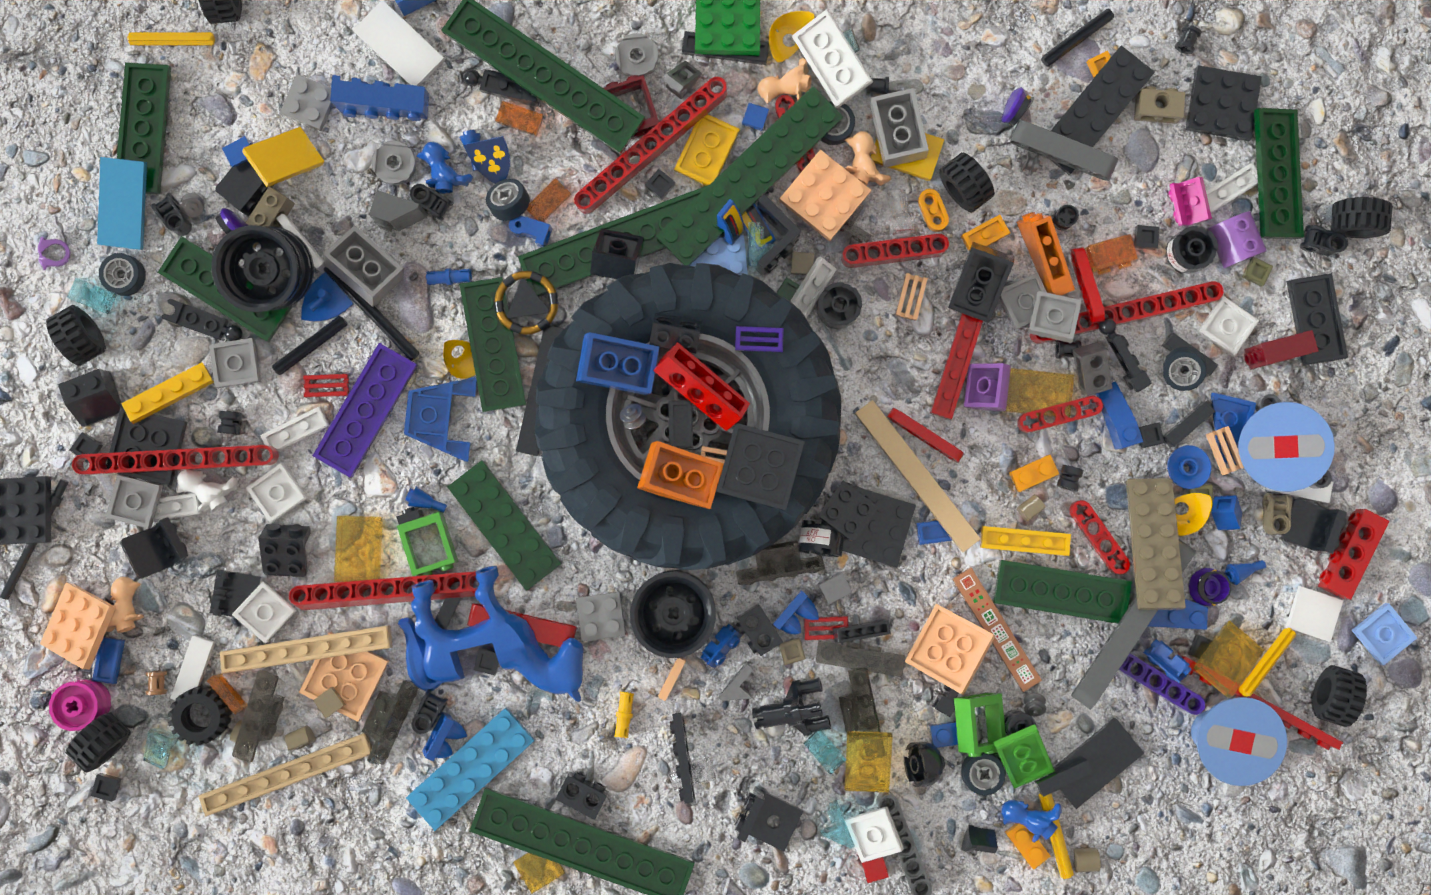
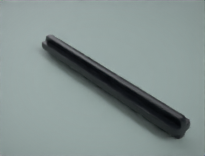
[323,267,419,360]

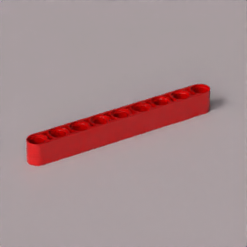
[574,77,728,214]
[1030,281,1224,344]
[72,445,279,475]
[289,571,477,610]

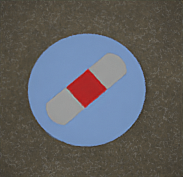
[1237,402,1335,492]
[1191,697,1287,786]

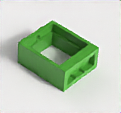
[397,512,459,576]
[954,692,1006,757]

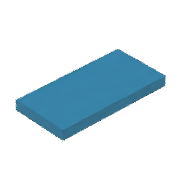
[97,157,147,250]

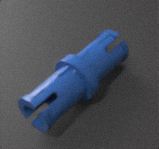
[426,268,472,286]

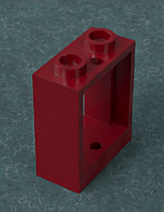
[604,75,659,139]
[1244,330,1318,370]

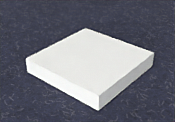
[1197,296,1259,357]
[246,463,308,524]
[232,581,297,644]
[1285,586,1343,642]
[845,806,904,863]

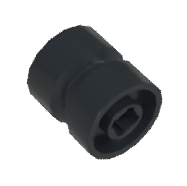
[1004,709,1037,736]

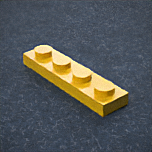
[121,362,214,424]
[980,526,1071,556]

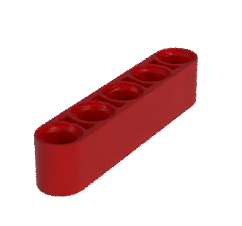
[841,234,949,268]
[467,603,577,647]

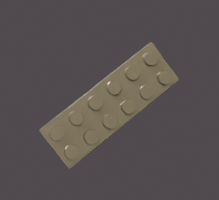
[1126,478,1186,610]

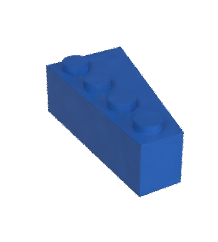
[330,75,429,121]

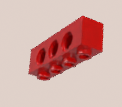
[653,342,750,431]
[1318,509,1390,600]

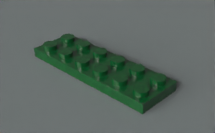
[116,62,171,194]
[1254,108,1304,239]
[157,236,293,342]
[459,277,526,413]
[447,460,562,591]
[993,560,1132,624]

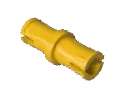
[614,692,634,738]

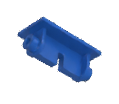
[701,623,742,669]
[1143,639,1192,683]

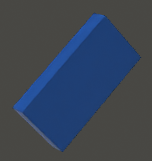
[916,520,953,545]
[92,636,125,684]

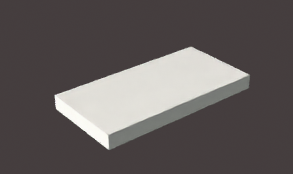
[353,0,445,86]
[792,9,873,108]

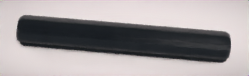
[1041,8,1114,67]
[272,316,347,375]

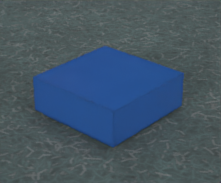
[742,103,769,131]

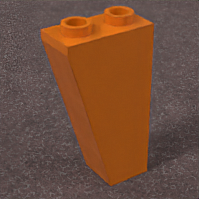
[1016,212,1075,296]

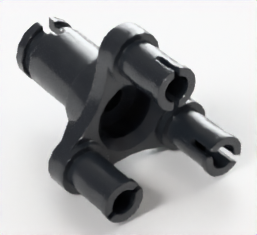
[752,677,831,736]

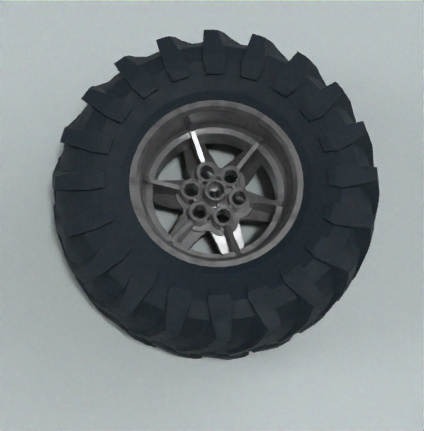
[535,263,841,570]

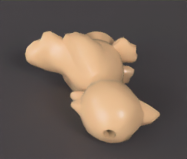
[757,58,811,103]
[845,131,891,186]
[106,577,144,633]

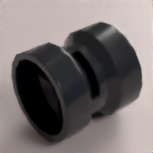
[1052,205,1079,231]
[217,411,242,435]
[1056,465,1084,492]

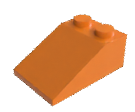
[637,441,724,509]

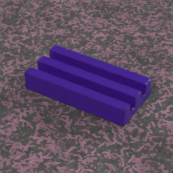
[735,326,784,353]

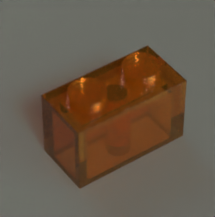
[1084,234,1138,276]

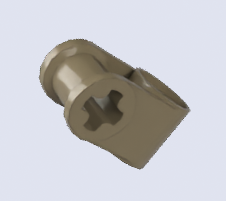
[1263,493,1292,535]

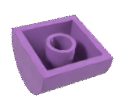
[1208,211,1267,268]
[964,363,1011,411]

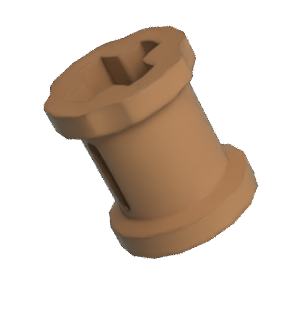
[146,671,167,695]

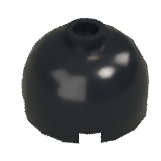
[904,742,945,787]

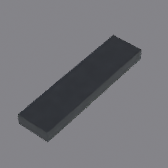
[682,31,769,65]

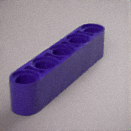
[1118,653,1205,715]

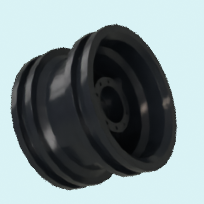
[211,225,314,312]
[630,570,716,658]

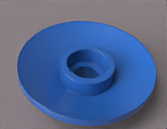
[1167,445,1211,489]

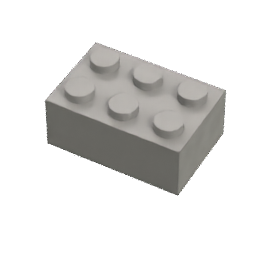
[870,88,929,168]
[323,225,404,307]

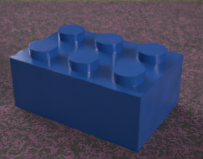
[576,332,659,395]

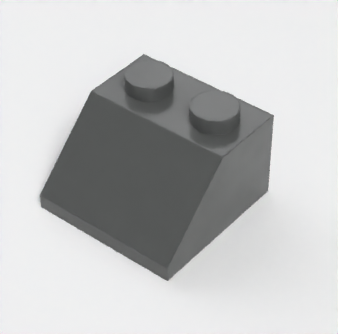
[368,190,428,232]

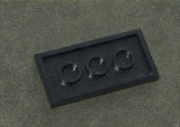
[1286,273,1348,366]
[1048,718,1144,809]

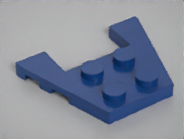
[404,377,477,462]

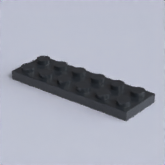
[1049,45,1155,175]

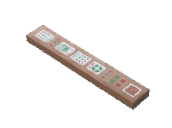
[952,567,1042,692]

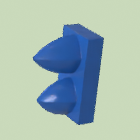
[773,590,819,635]
[422,712,467,761]

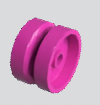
[49,679,111,731]

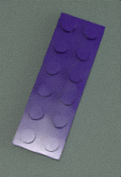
[312,343,418,478]

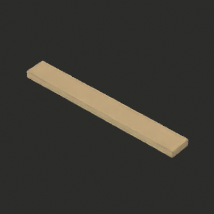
[855,400,981,553]
[220,625,393,674]
[198,732,374,817]

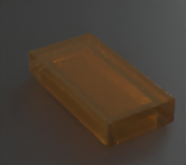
[495,101,544,137]
[526,178,571,222]
[207,673,248,715]

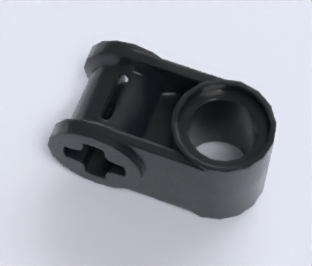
[410,184,454,221]
[151,193,192,236]
[1300,225,1348,257]
[411,689,448,734]

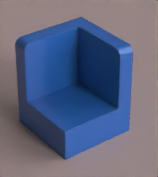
[222,136,253,167]
[1211,495,1243,530]

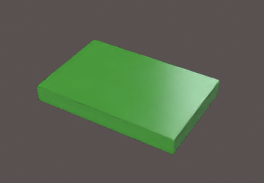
[993,724,1055,789]

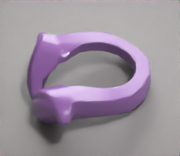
[38,237,71,270]

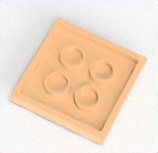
[779,149,871,242]
[40,582,116,670]
[905,604,995,695]
[299,632,389,722]

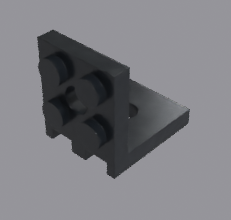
[756,194,802,276]
[734,787,803,852]

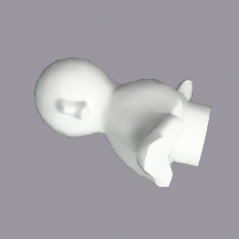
[176,469,238,511]

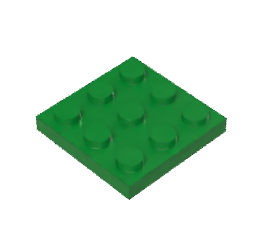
[695,0,760,55]

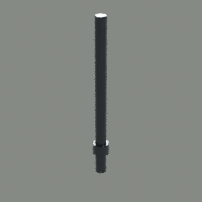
[0,479,69,600]

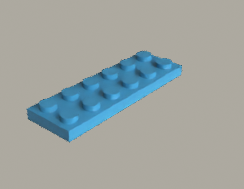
[406,707,535,831]

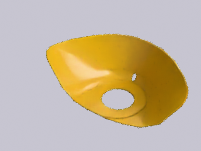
[769,11,814,63]
[443,340,476,379]
[1174,493,1212,536]

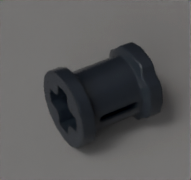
[1175,25,1202,54]
[866,76,889,96]
[1055,340,1082,359]

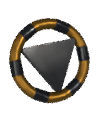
[494,271,559,335]

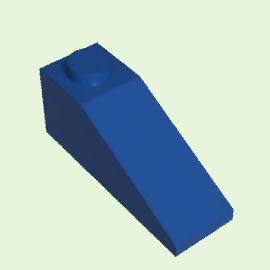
[1096,381,1143,450]

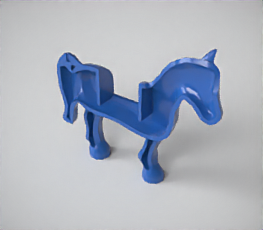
[398,566,584,702]

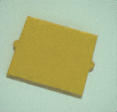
[513,853,565,894]

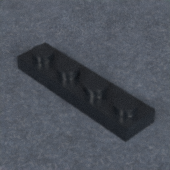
[670,712,696,807]

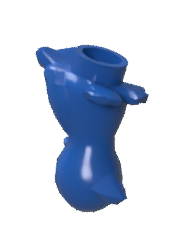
[416,142,473,194]
[1001,799,1062,843]

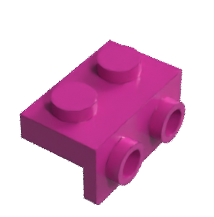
[1169,177,1212,227]

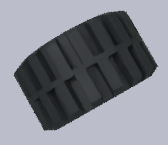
[199,0,242,24]
[939,152,995,213]
[1331,197,1393,238]
[46,305,106,366]
[1312,665,1367,727]
[168,685,232,746]
[65,712,131,773]

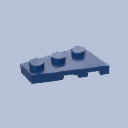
[1211,393,1256,465]
[1148,599,1208,630]

